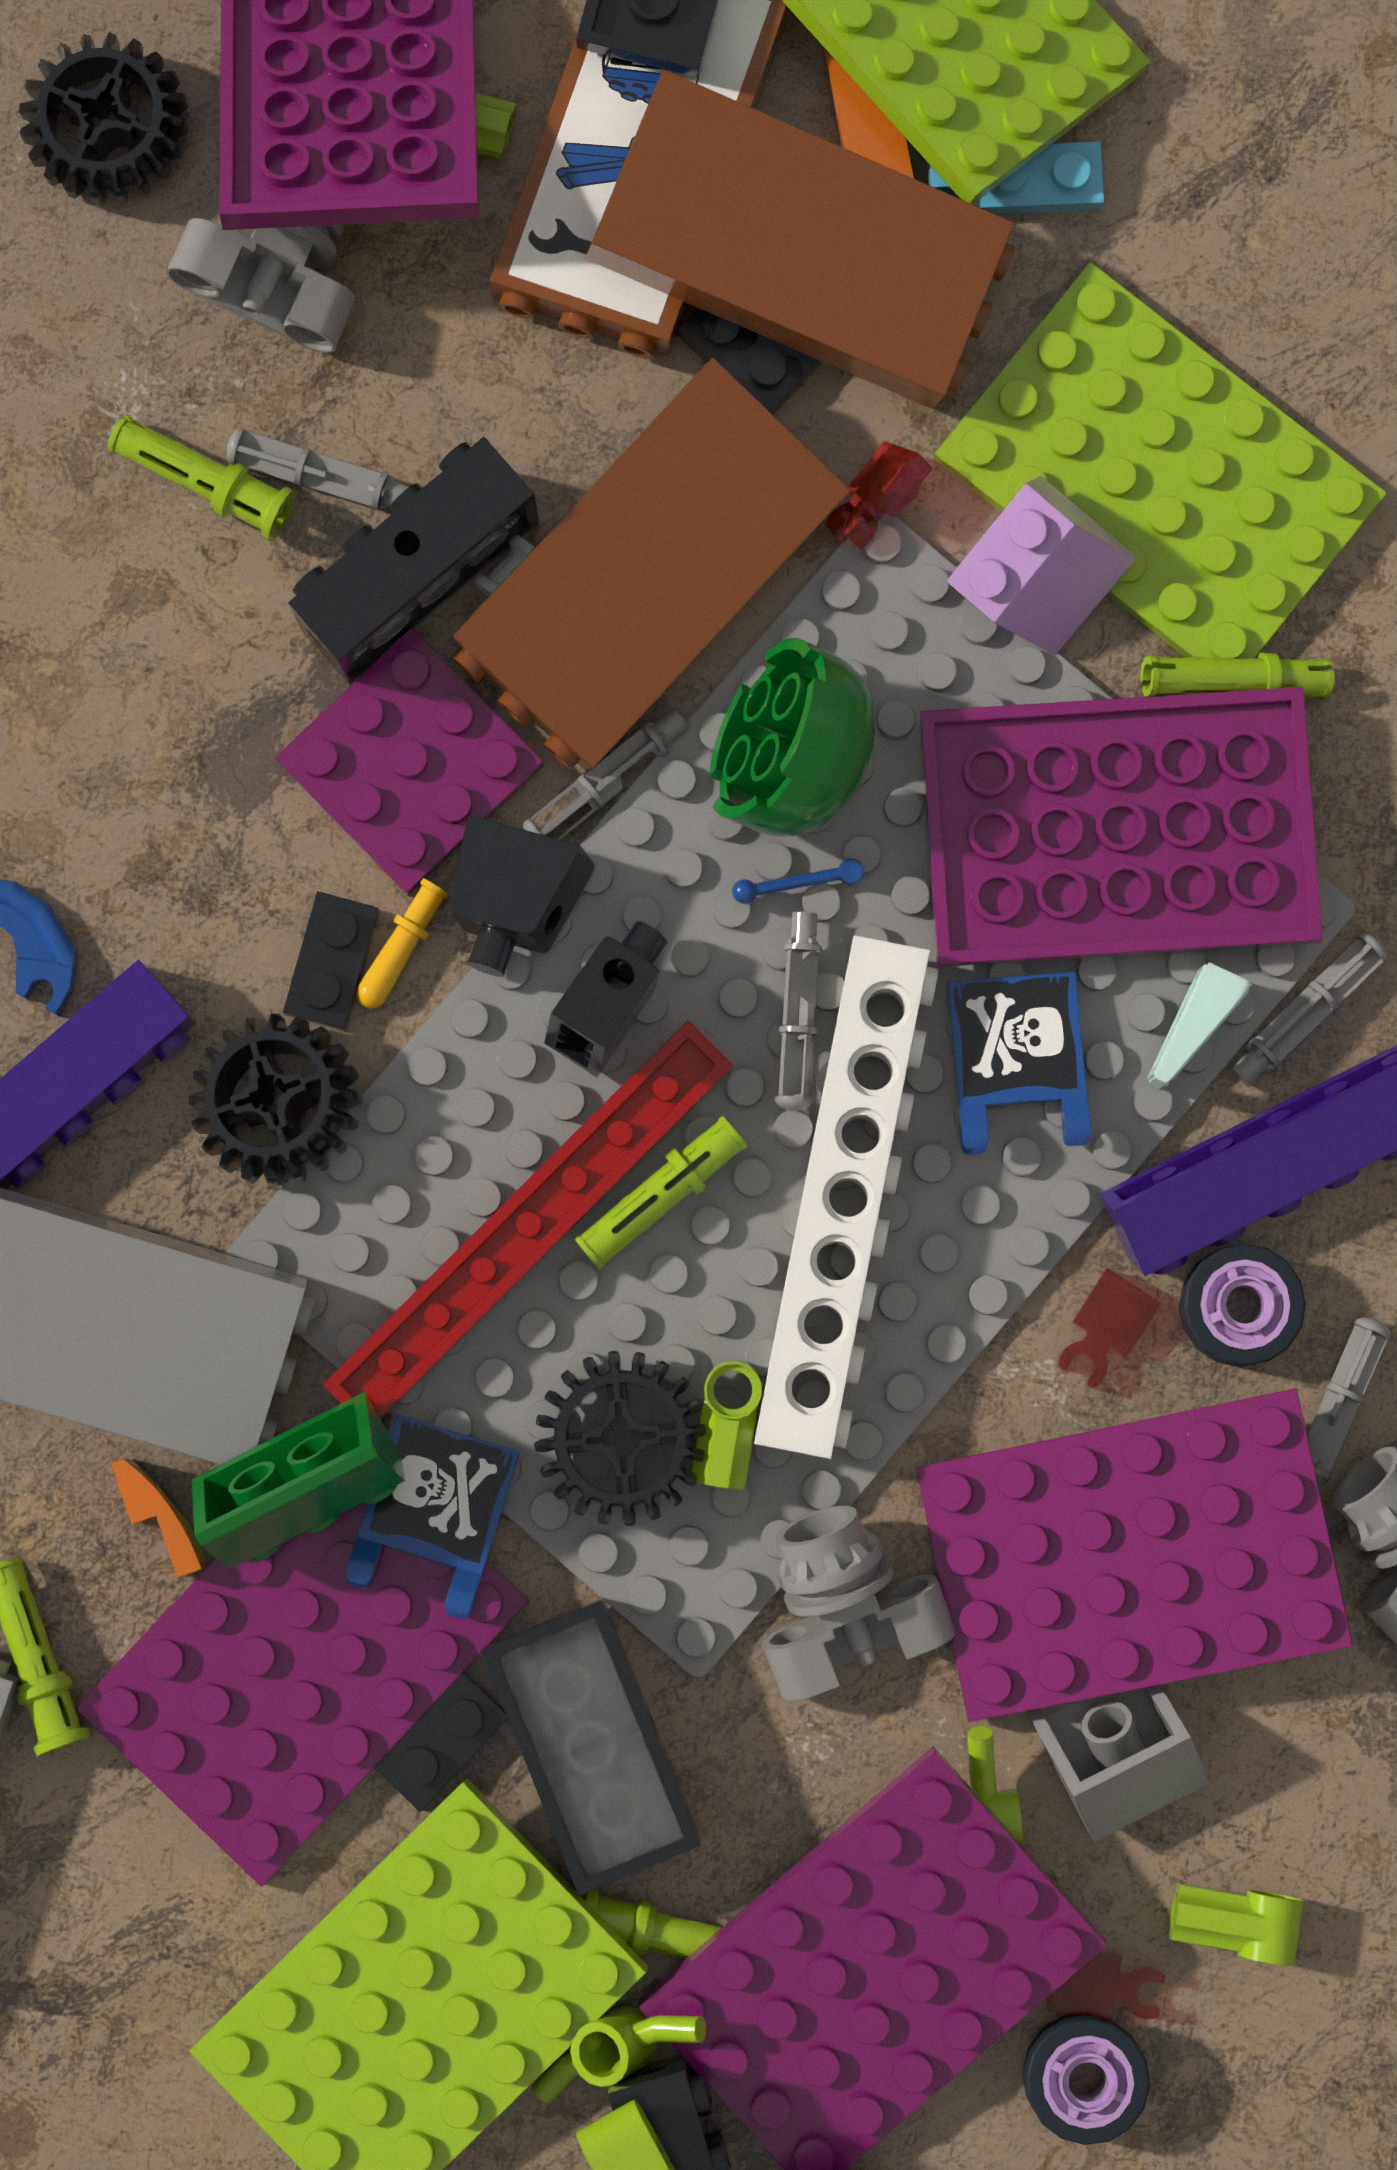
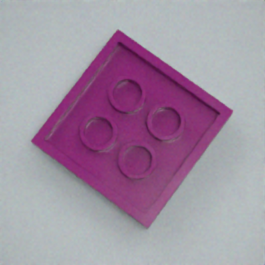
[275,627,544,896]

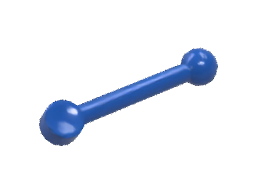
[732,858,864,904]

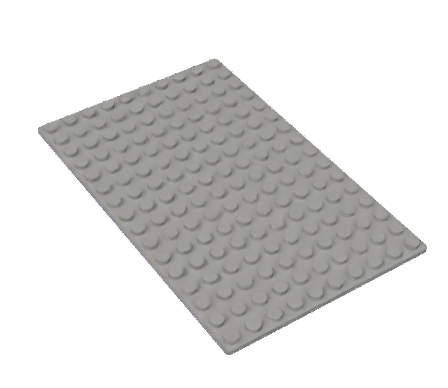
[224,507,1355,1678]

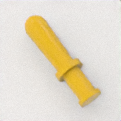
[356,878,450,1009]

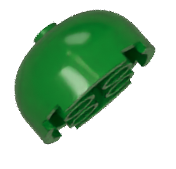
[709,638,876,837]

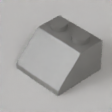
[1026,1685,1210,1842]

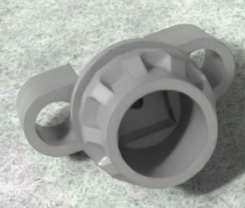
[166,218,356,353]
[1333,1447,1397,1645]
[762,1506,956,1701]

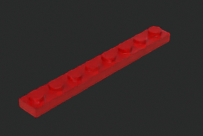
[322,1020,734,1419]

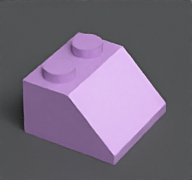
[947,476,1137,655]

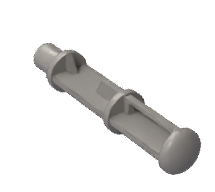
[226,428,409,510]
[523,708,689,840]
[775,912,822,1111]
[1231,933,1388,1087]
[1307,1317,1391,1486]

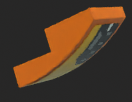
[111,1459,208,1578]

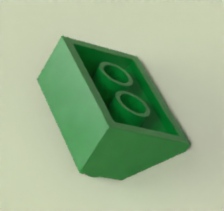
[192,1392,405,1569]

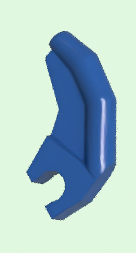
[0,879,77,1017]

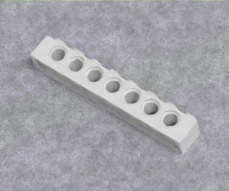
[753,935,939,1459]

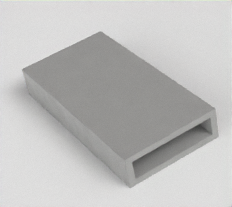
[0,1188,315,1464]

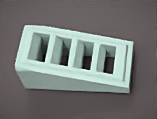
[1146,962,1253,1089]

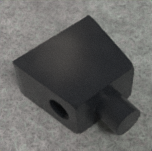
[451,815,595,977]
[544,921,668,1078]

